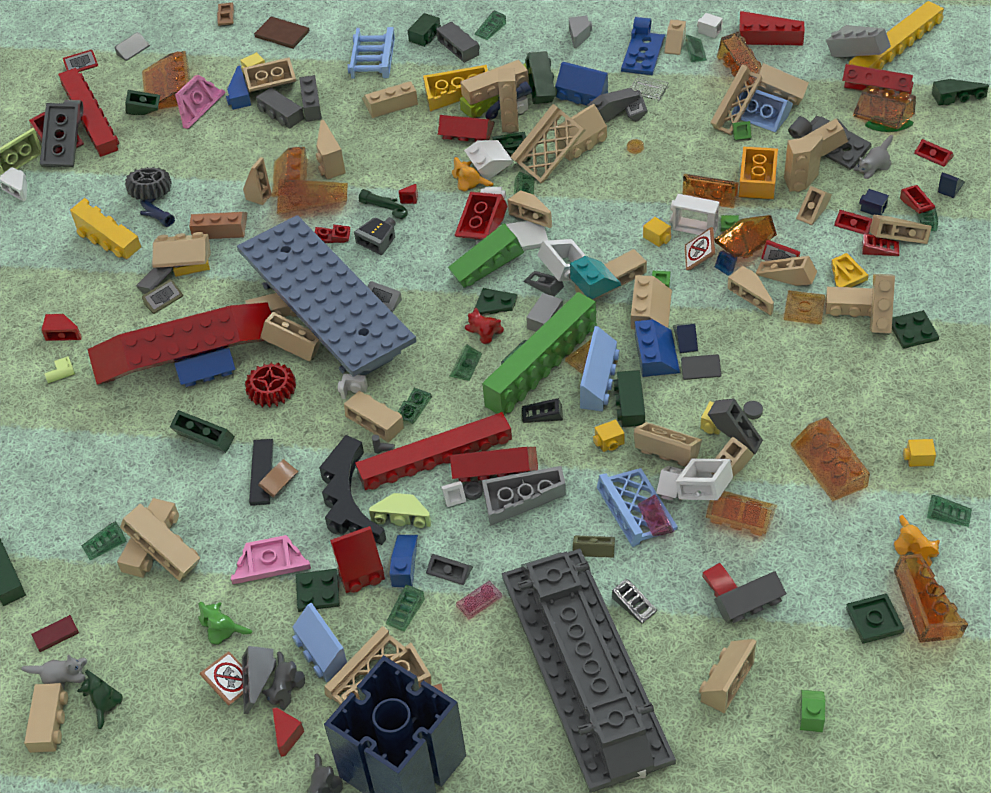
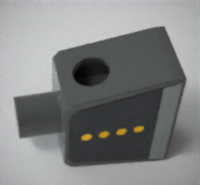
[354,217,396,255]

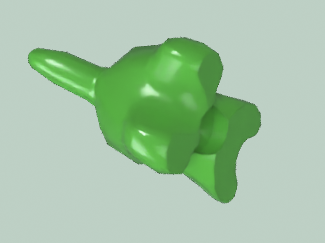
[198,602,253,645]

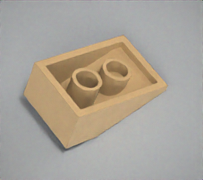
[316,120,346,179]

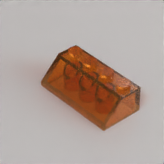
[791,417,870,502]

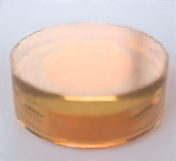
[627,139,644,154]

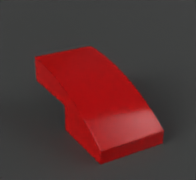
[702,563,737,598]

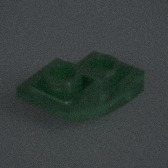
[398,387,432,424]

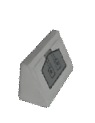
[367,281,402,312]

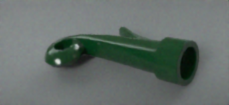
[359,189,408,219]

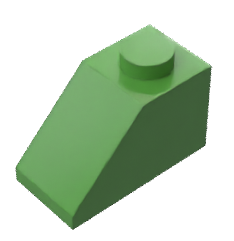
[800,689,825,732]

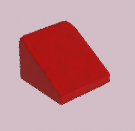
[399,184,418,204]

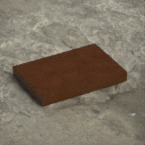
[254,16,310,49]

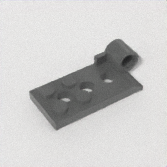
[40,100,84,167]
[788,115,872,170]

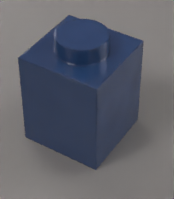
[859,189,889,215]

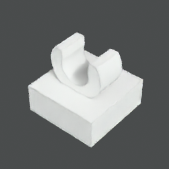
[441,481,466,507]

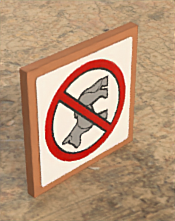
[685,227,715,270]
[199,651,243,706]

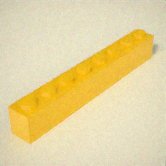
[849,1,944,70]

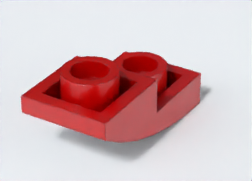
[315,224,350,243]

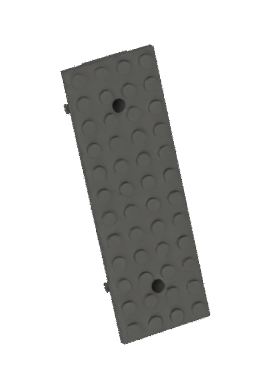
[502,549,676,793]

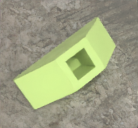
[369,493,431,528]

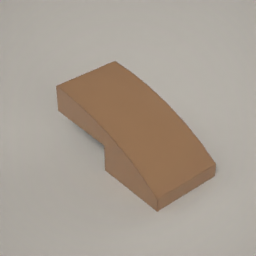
[217,2,234,26]
[258,459,298,498]

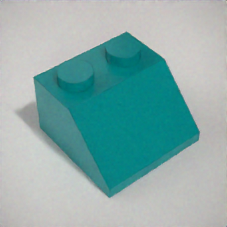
[570,256,621,299]

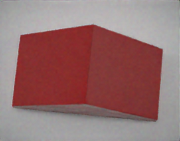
[272,708,304,757]

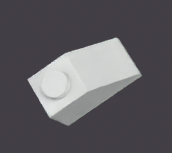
[0,167,27,202]
[656,466,684,500]

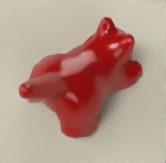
[465,308,504,344]

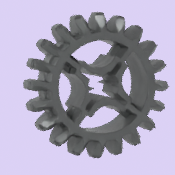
[125,167,172,201]

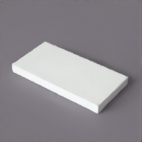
[475,221,548,250]

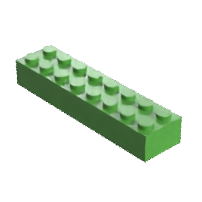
[482,292,597,415]

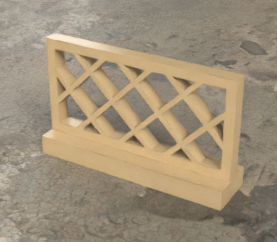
[511,104,585,183]
[324,626,405,705]

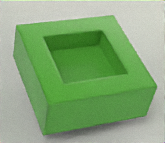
[732,121,752,140]
[721,215,739,231]
[652,270,671,287]

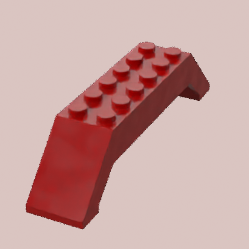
[87,302,271,385]

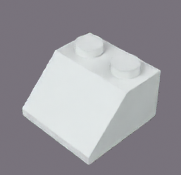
[464,140,513,180]

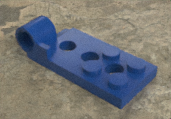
[621,17,665,75]

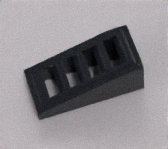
[522,398,563,423]

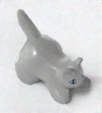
[853,135,893,179]
[21,655,87,689]

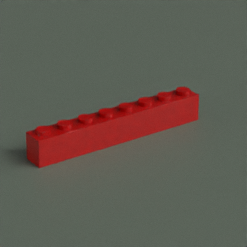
[58,68,119,157]
[355,412,512,490]

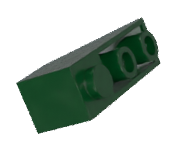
[932,79,989,106]

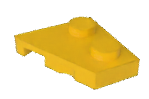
[831,253,869,288]

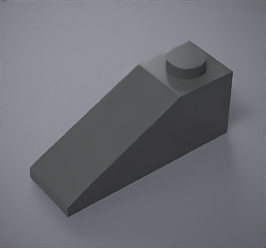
[587,88,640,123]
[708,398,763,454]
[242,646,276,714]

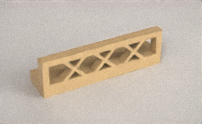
[710,64,763,135]

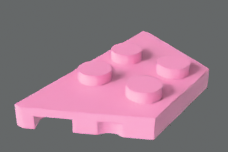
[175,75,226,129]
[231,535,311,585]

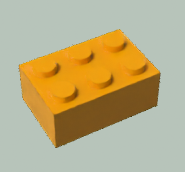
[739,146,778,199]

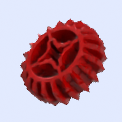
[245,362,296,408]

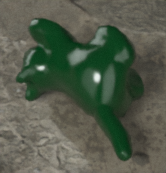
[77,669,123,729]

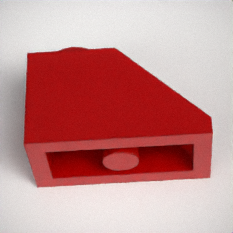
[41,314,82,341]

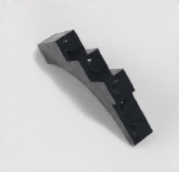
[319,435,386,545]

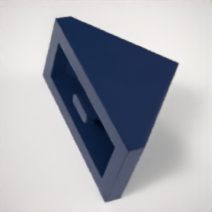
[938,172,965,198]
[673,323,698,353]

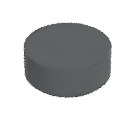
[743,401,763,419]
[463,481,483,500]

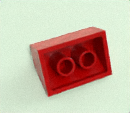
[438,115,495,142]

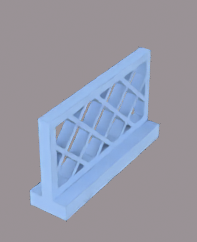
[597,468,678,547]

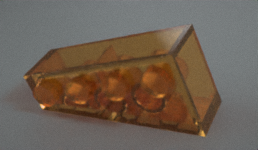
[717,32,761,86]
[277,179,348,215]
[894,554,968,642]

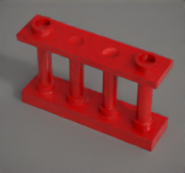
[842,64,914,99]

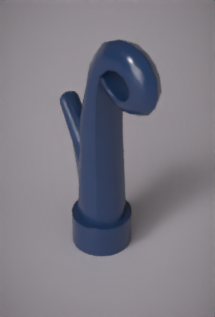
[485,81,532,120]
[140,199,175,227]

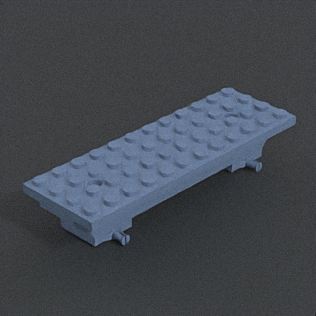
[237,215,417,377]

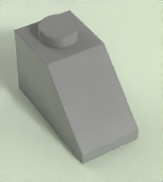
[569,15,592,48]

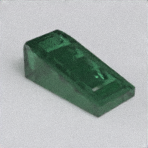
[475,10,506,40]
[917,207,938,231]
[927,494,972,527]
[81,521,127,560]
[386,584,425,632]

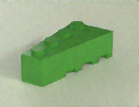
[448,223,524,288]

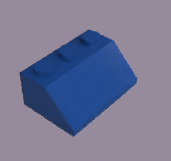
[555,62,608,106]
[635,319,680,377]
[174,348,236,387]

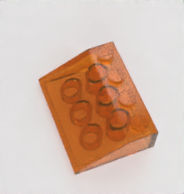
[142,51,191,110]

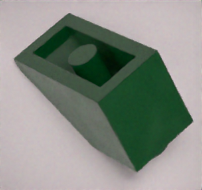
[125,90,160,115]

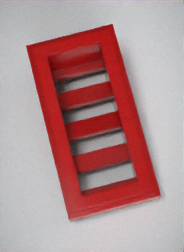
[900,185,935,214]
[862,234,899,256]

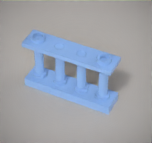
[348,27,395,79]

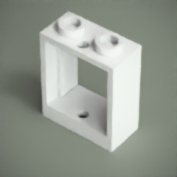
[670,194,719,235]
[537,239,586,281]
[675,459,733,500]

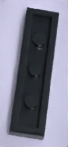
[249,439,274,506]

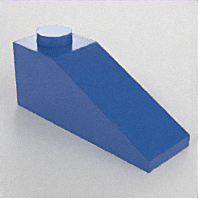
[226,66,251,110]
[389,535,418,587]

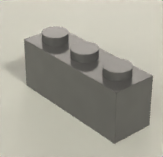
[436,21,480,63]
[299,75,322,122]
[256,87,304,128]
[714,571,787,624]

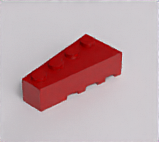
[739,11,805,46]
[450,446,538,482]

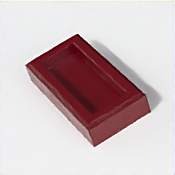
[31,615,79,652]

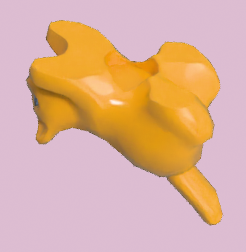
[452,157,494,191]
[894,515,940,566]

